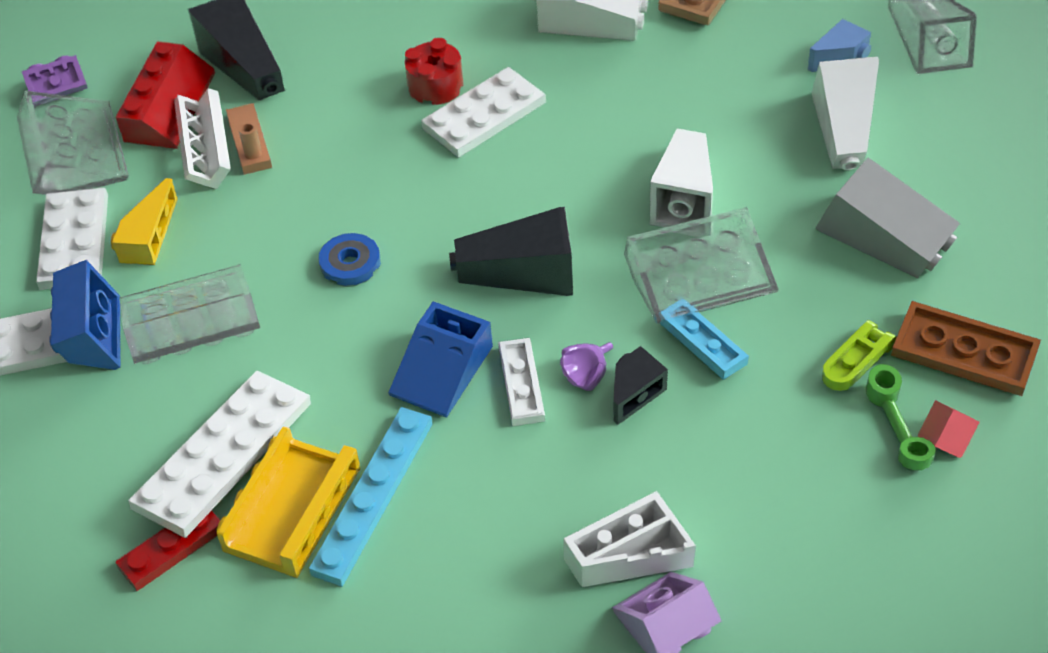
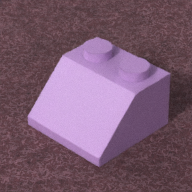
[612,572,722,653]

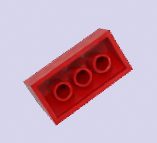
[116,41,215,149]

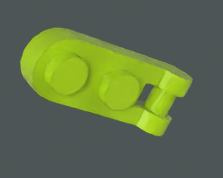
[822,320,897,391]

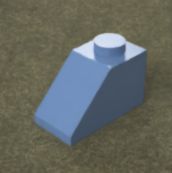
[808,19,871,72]

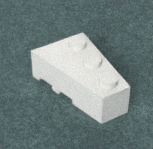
[564,491,696,587]

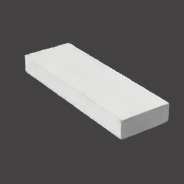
[498,338,545,426]

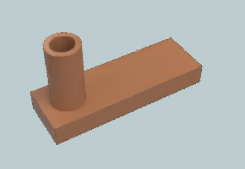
[226,103,272,175]

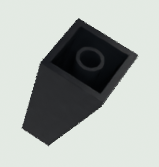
[188,0,285,100]
[449,207,573,296]

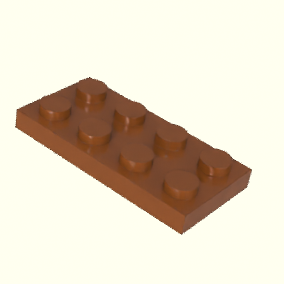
[891,301,1041,396]

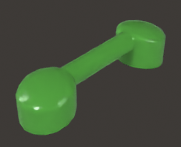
[865,364,936,470]

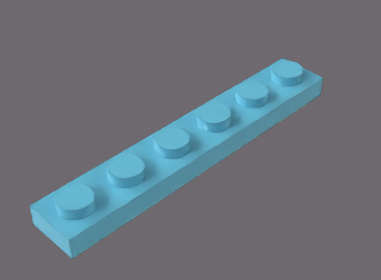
[309,407,433,587]

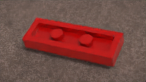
[115,510,220,591]

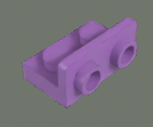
[21,55,88,105]

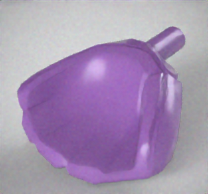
[560,342,613,391]

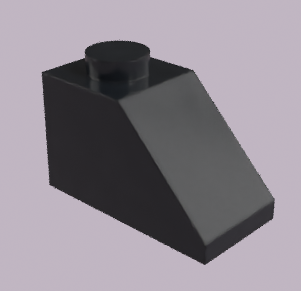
[613,346,668,425]

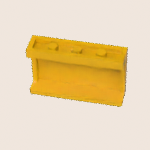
[217,426,361,578]

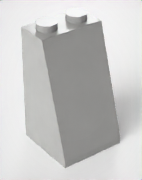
[816,157,960,278]

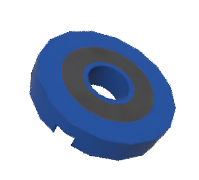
[319,233,381,286]

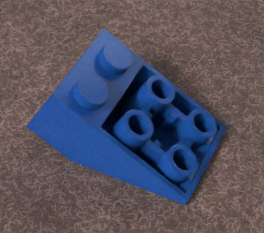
[388,301,493,418]

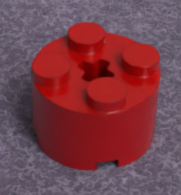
[404,38,464,105]

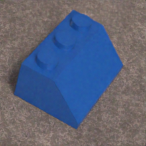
[49,259,121,370]

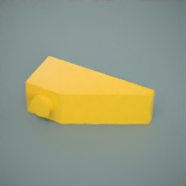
[111,178,178,265]

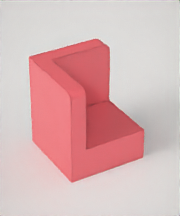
[918,400,980,458]

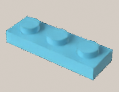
[658,299,749,380]

